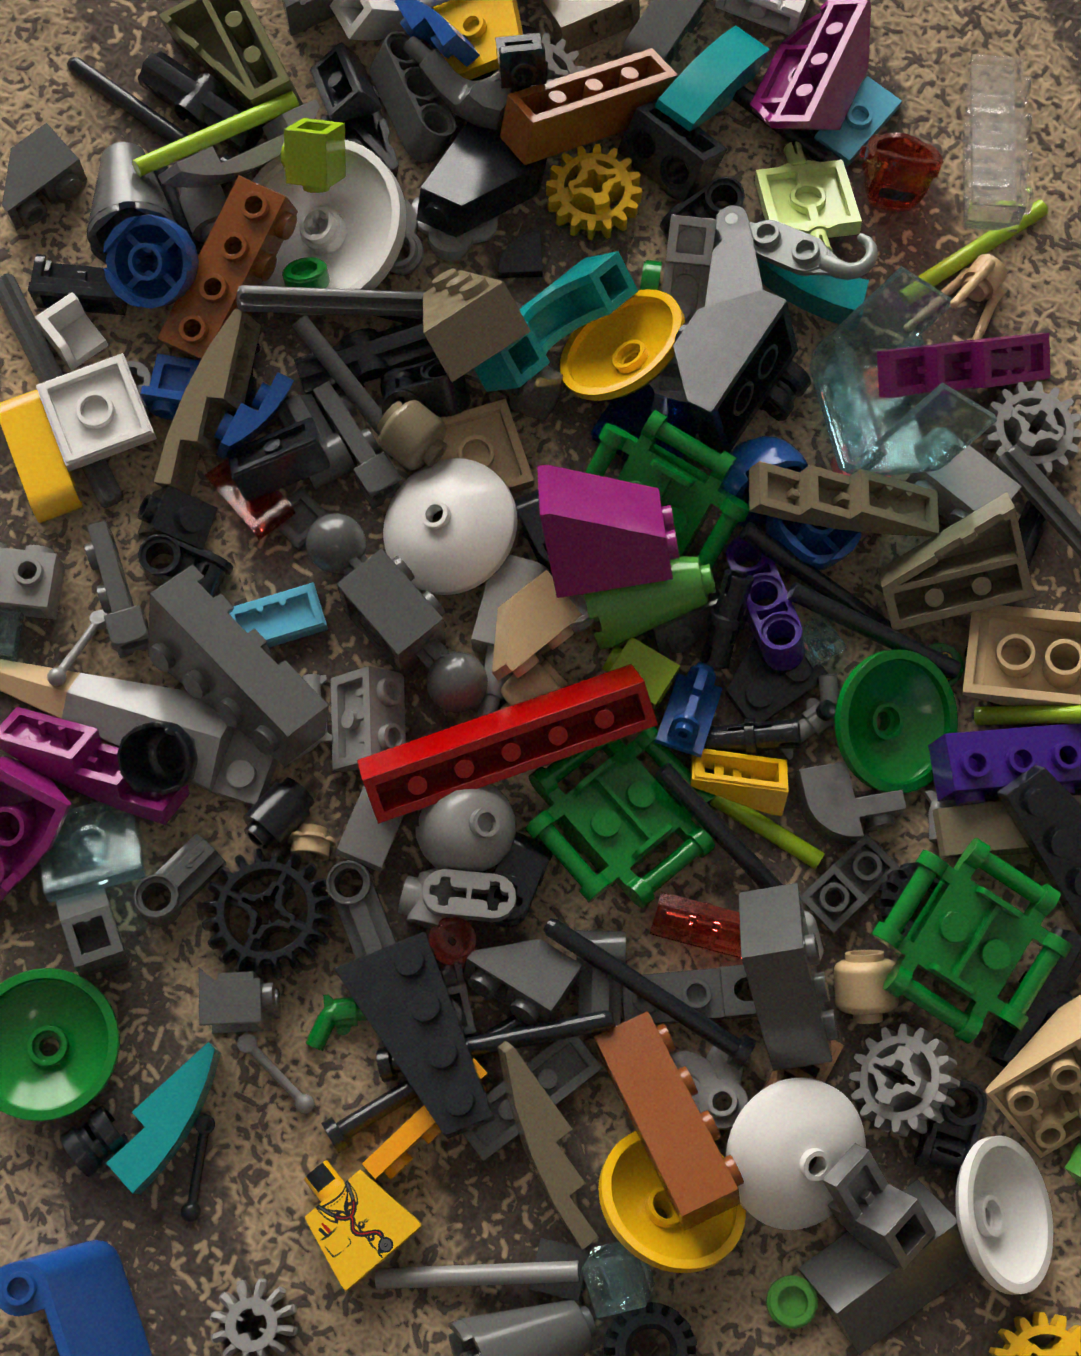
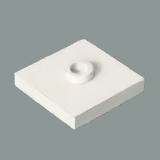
[36,353,157,472]

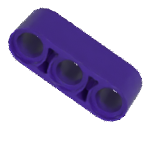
[726,536,805,671]

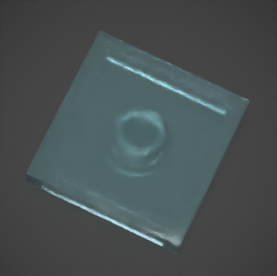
[40,801,146,903]

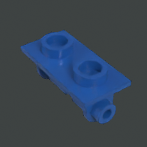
[655,661,723,758]

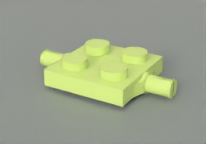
[755,142,862,253]

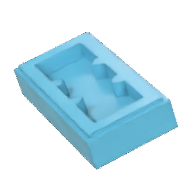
[814,76,902,167]
[230,582,328,648]

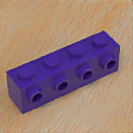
[928,724,1081,806]

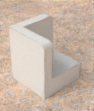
[35,293,108,371]

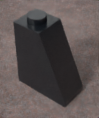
[416,122,547,238]

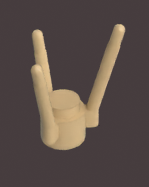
[902,254,1008,340]

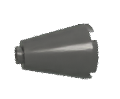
[87,142,177,263]
[448,1300,597,1356]

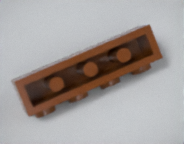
[500,48,678,165]
[158,175,298,361]
[594,1011,744,1230]

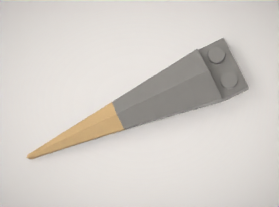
[0,659,278,806]

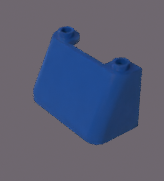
[0,1240,152,1356]

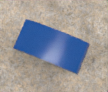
[394,0,480,67]
[214,372,294,459]

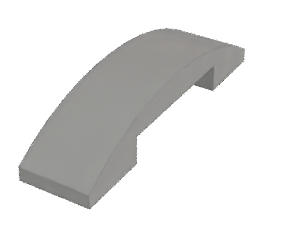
[158,99,320,188]
[649,214,717,402]

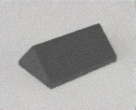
[798,1179,975,1355]

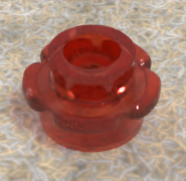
[428,917,476,965]

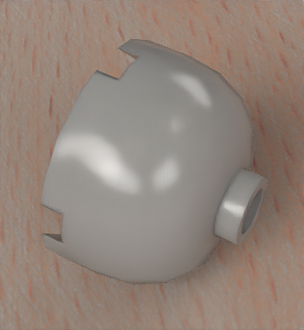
[416,784,516,872]

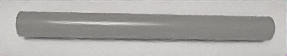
[375,1260,580,1289]

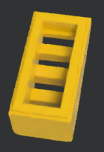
[691,749,788,816]

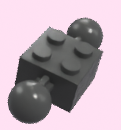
[306,513,488,713]

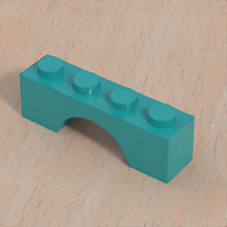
[474,251,638,392]

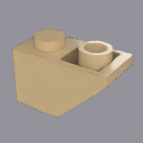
[492,570,582,680]

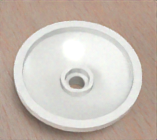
[383,458,517,595]
[726,1077,866,1230]
[956,1136,1053,1295]

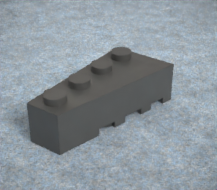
[148,564,329,766]

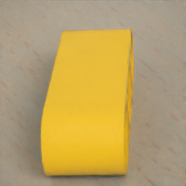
[0,389,84,524]

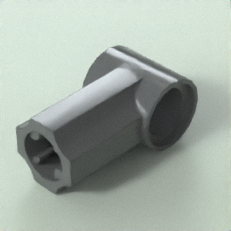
[277,394,356,490]
[133,833,227,927]
[326,860,397,959]
[576,930,626,1028]

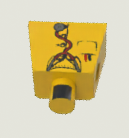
[303,1160,423,1291]

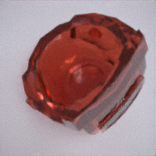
[860,133,944,212]

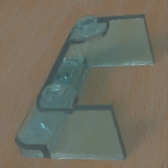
[810,266,997,476]

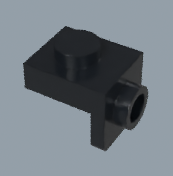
[495,33,547,89]
[137,486,217,549]

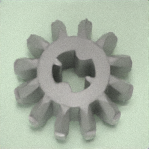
[210,1278,298,1356]

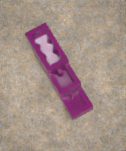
[877,333,1051,398]
[0,707,190,825]

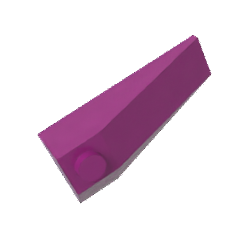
[0,755,72,902]

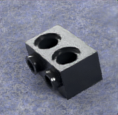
[618,97,727,202]

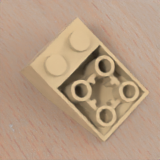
[985,995,1081,1158]

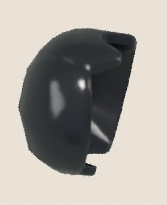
[117,721,198,795]

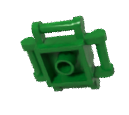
[585,410,750,569]
[525,726,717,908]
[871,838,1073,1044]

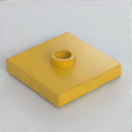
[433,0,523,80]

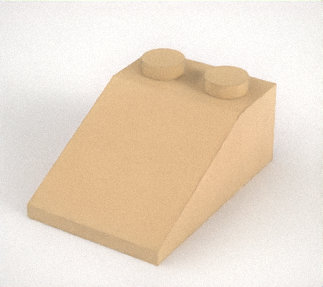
[962,605,1081,706]

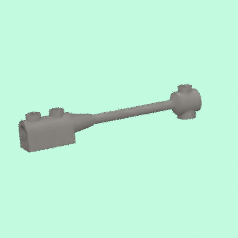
[398,555,550,933]

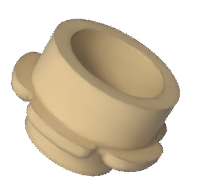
[289,824,336,861]

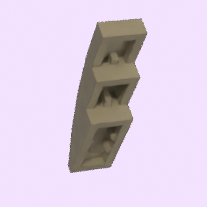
[154,309,261,495]
[749,461,939,537]
[932,795,1081,858]
[498,1041,599,1250]

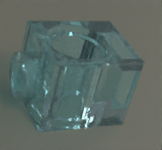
[582,1241,655,1319]

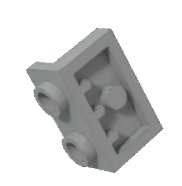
[331,666,406,772]

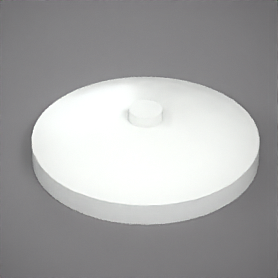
[252,140,406,315]

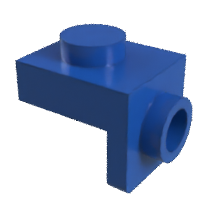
[140,353,200,420]

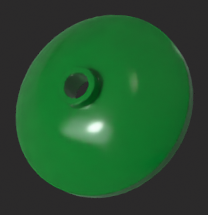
[835,650,958,793]
[0,968,120,1121]

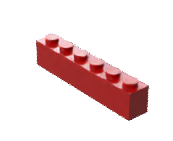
[357,664,658,824]

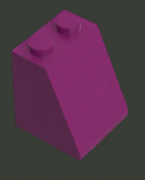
[537,465,680,598]

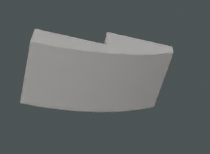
[335,786,404,872]

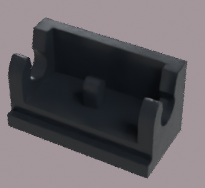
[28,254,128,316]

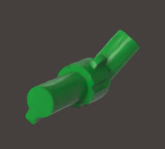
[305,994,367,1051]

